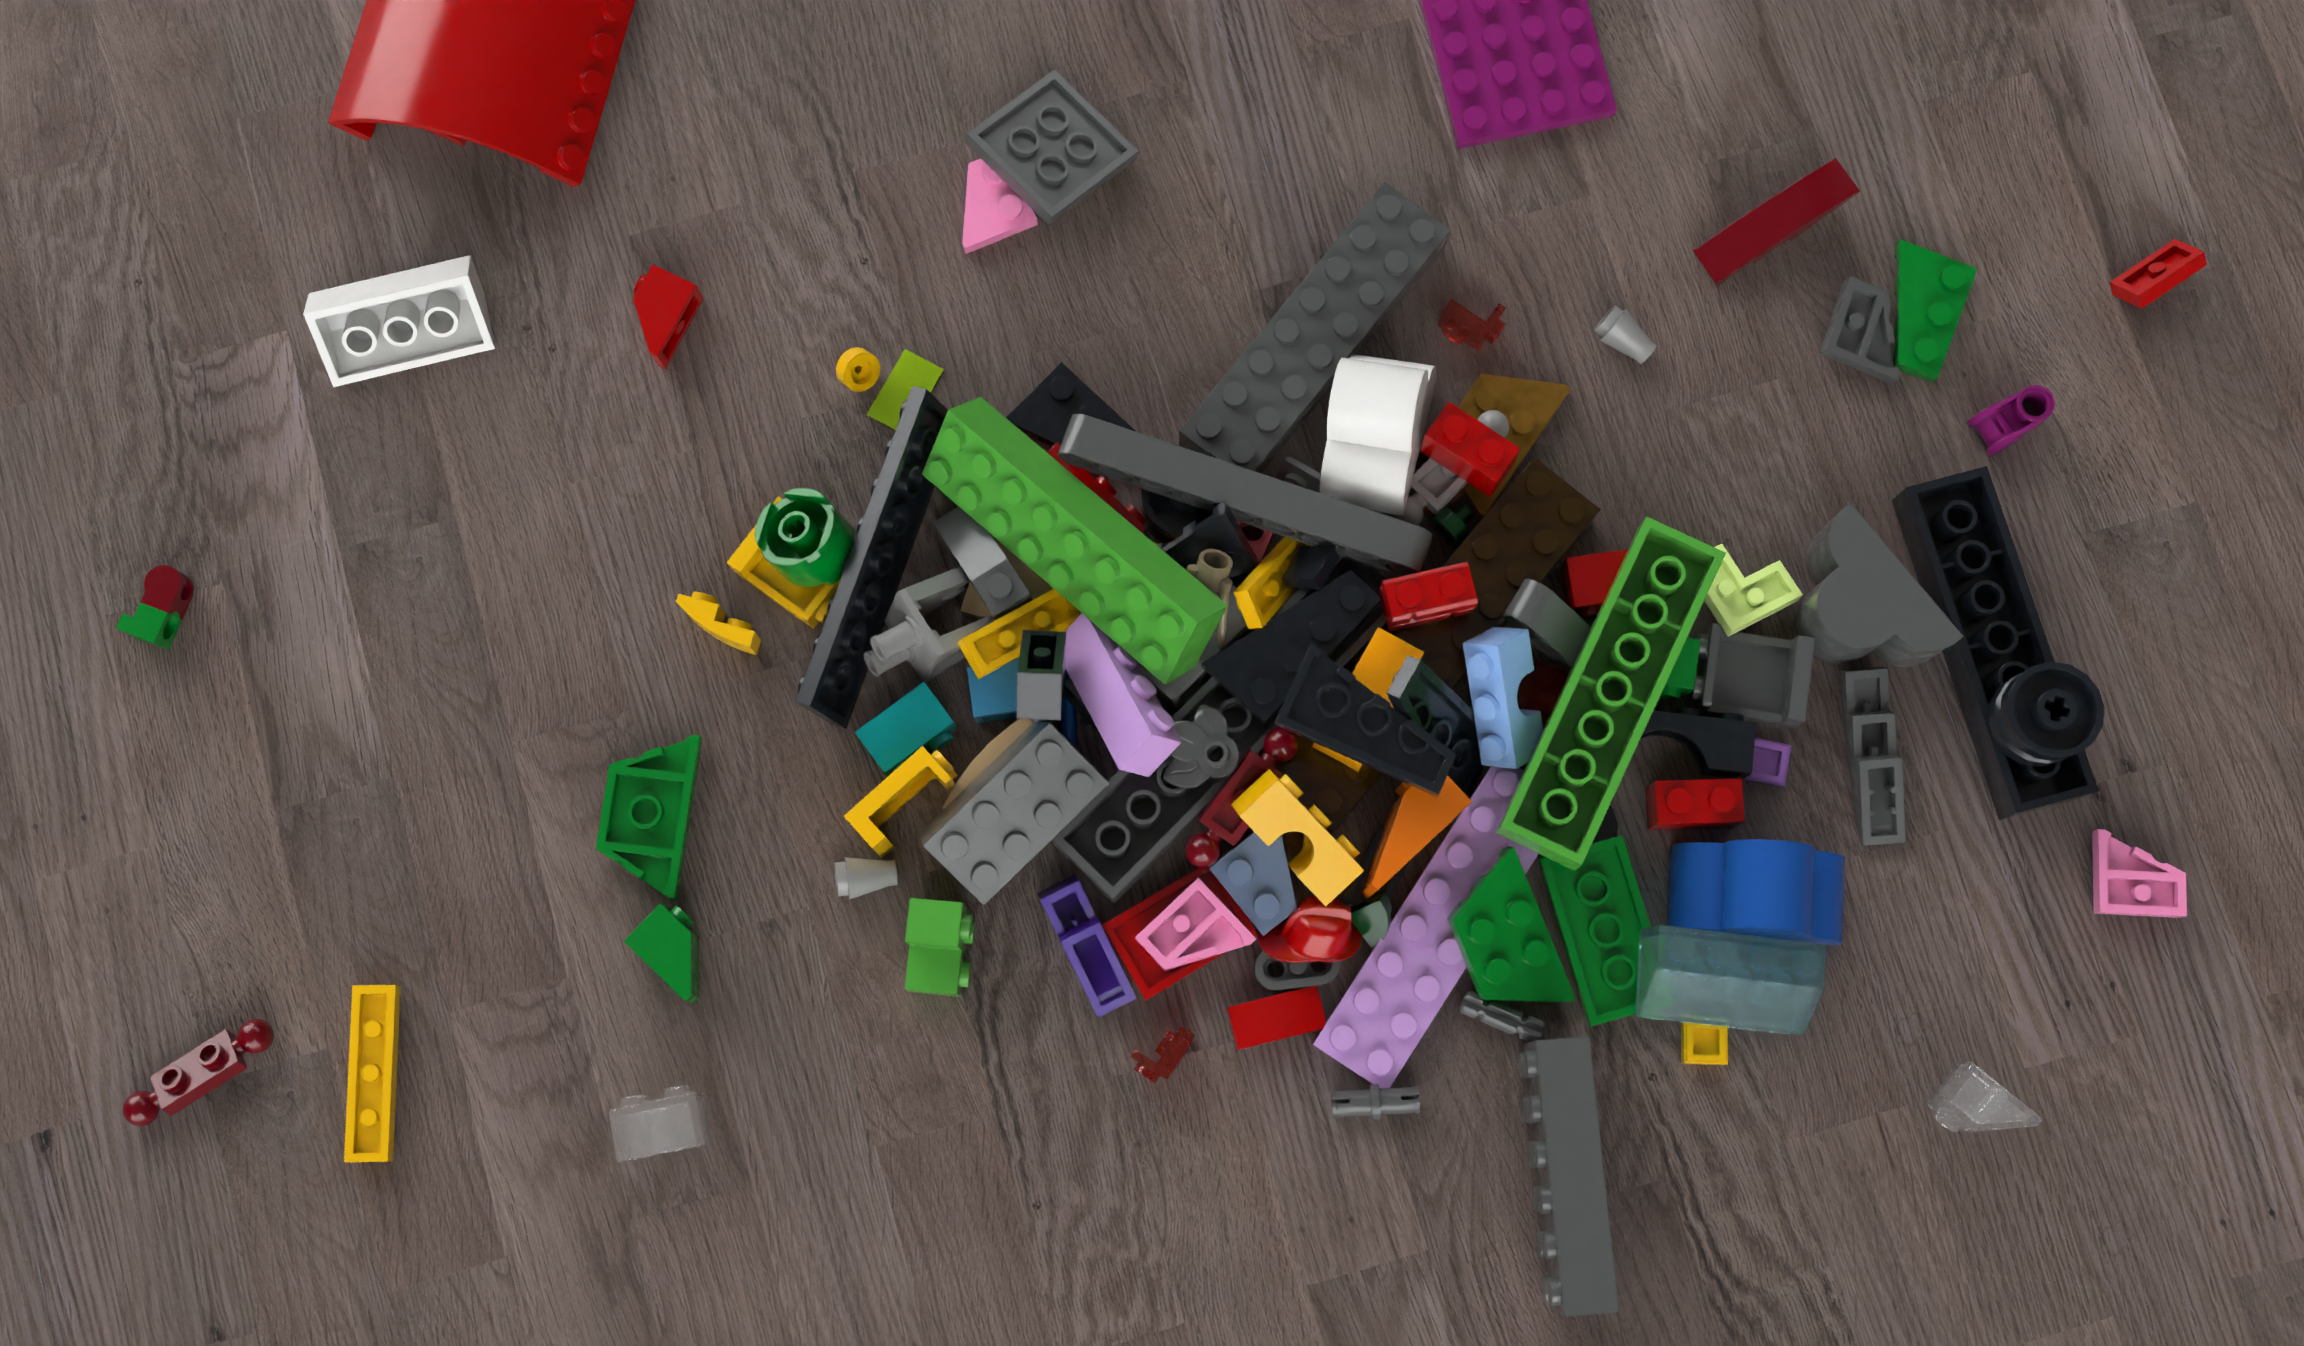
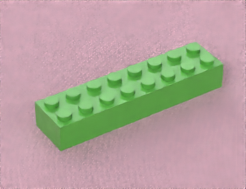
[922,397,1228,685]
[1495,516,1726,871]

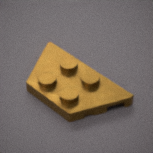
[1458,374,1571,519]

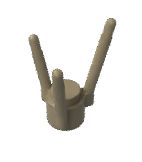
[1186,549,1233,649]

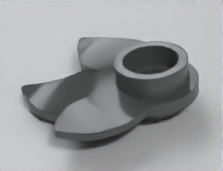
[1163,705,1240,788]

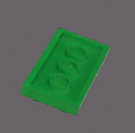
[1537,835,1674,1027]

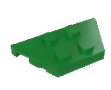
[596,735,703,900]
[1447,846,1576,1002]

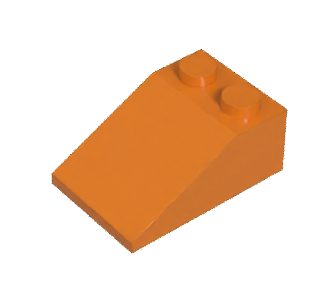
[1359,775,1472,900]

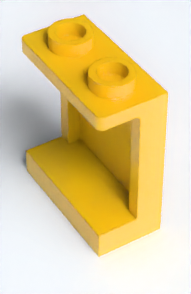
[727,496,841,629]
[844,746,958,858]

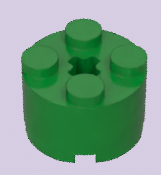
[755,488,855,587]

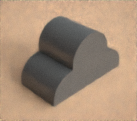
[1796,503,1964,667]

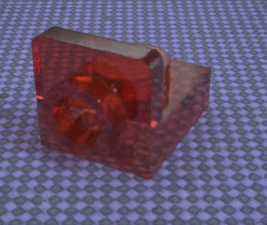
[1130,1026,1196,1084]

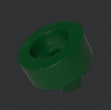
[1429,504,1474,548]

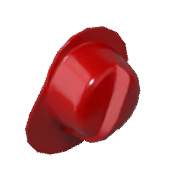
[1257,895,1362,963]

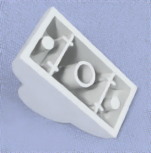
[1320,354,1437,516]

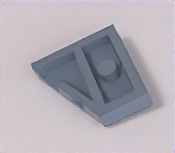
[1209,831,1297,936]

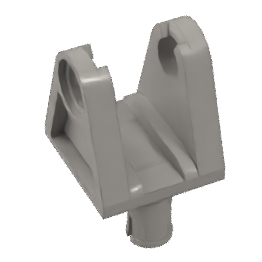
[864,568,994,683]

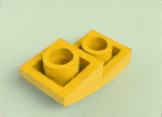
[676,591,761,655]

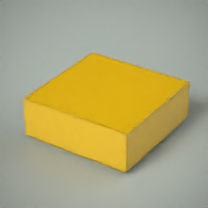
[1681,1019,1728,1065]

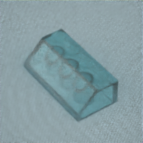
[1636,925,1826,1035]

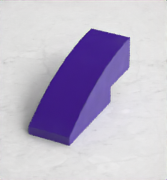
[1037,874,1137,1017]

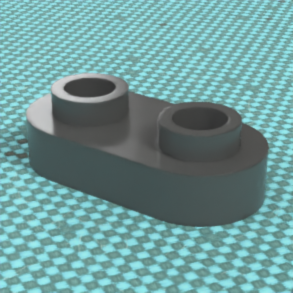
[1254,951,1341,991]

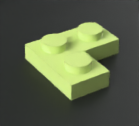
[1704,544,1803,637]

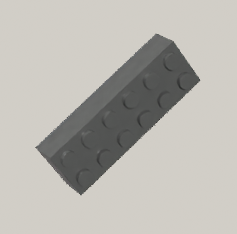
[1518,1036,1619,1317]

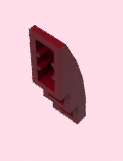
[1693,158,1860,286]

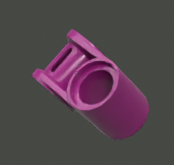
[1966,385,2055,457]

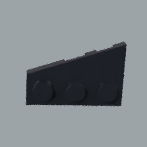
[1005,362,1135,446]
[1157,501,1258,578]

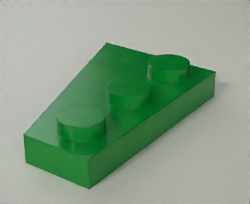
[1894,239,1978,383]

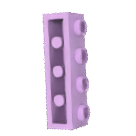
[1065,613,1182,777]

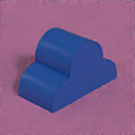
[1666,839,1845,945]

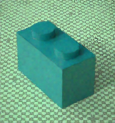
[855,682,957,777]

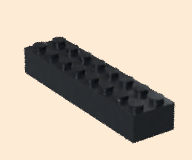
[1892,466,2099,820]

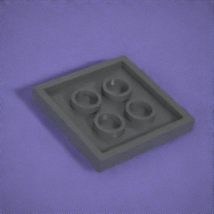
[965,69,1139,226]

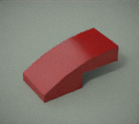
[1227,986,1327,1050]

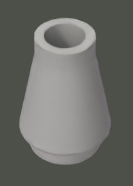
[1593,305,1657,364]
[834,857,898,900]

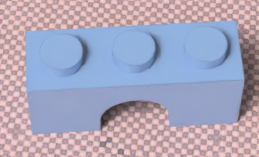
[1463,627,1543,769]

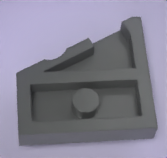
[1819,276,1899,384]

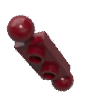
[1185,728,1298,867]
[123,1019,274,1126]

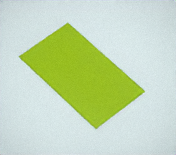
[867,349,944,430]

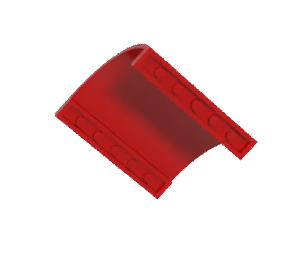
[328,0,635,187]

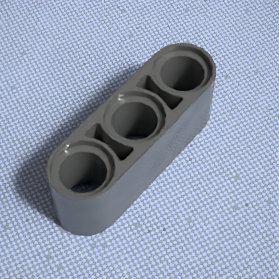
[1503,579,1591,675]

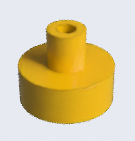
[836,347,880,392]

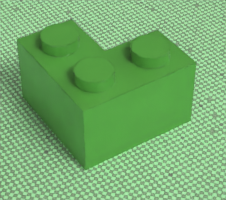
[905,898,976,997]

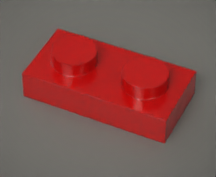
[2110,239,2207,309]

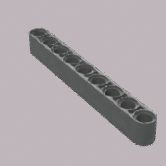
[1057,414,1433,576]

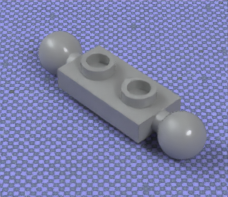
[1390,410,1509,526]

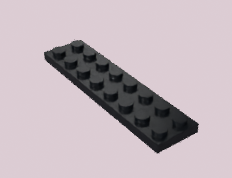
[796,386,948,729]

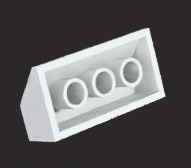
[303,255,495,387]

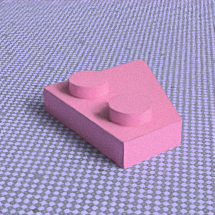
[962,158,1038,254]

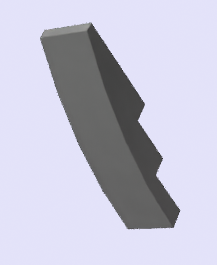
[1841,667,1906,846]

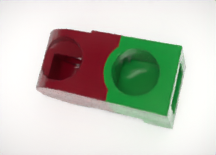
[115,565,194,650]

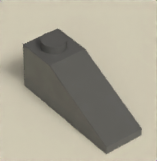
[933,506,1033,620]

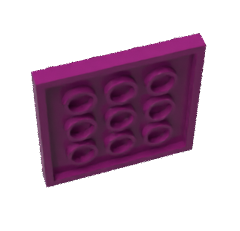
[1419,0,1617,149]

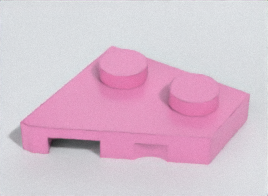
[2092,829,2187,918]
[1135,878,1256,971]

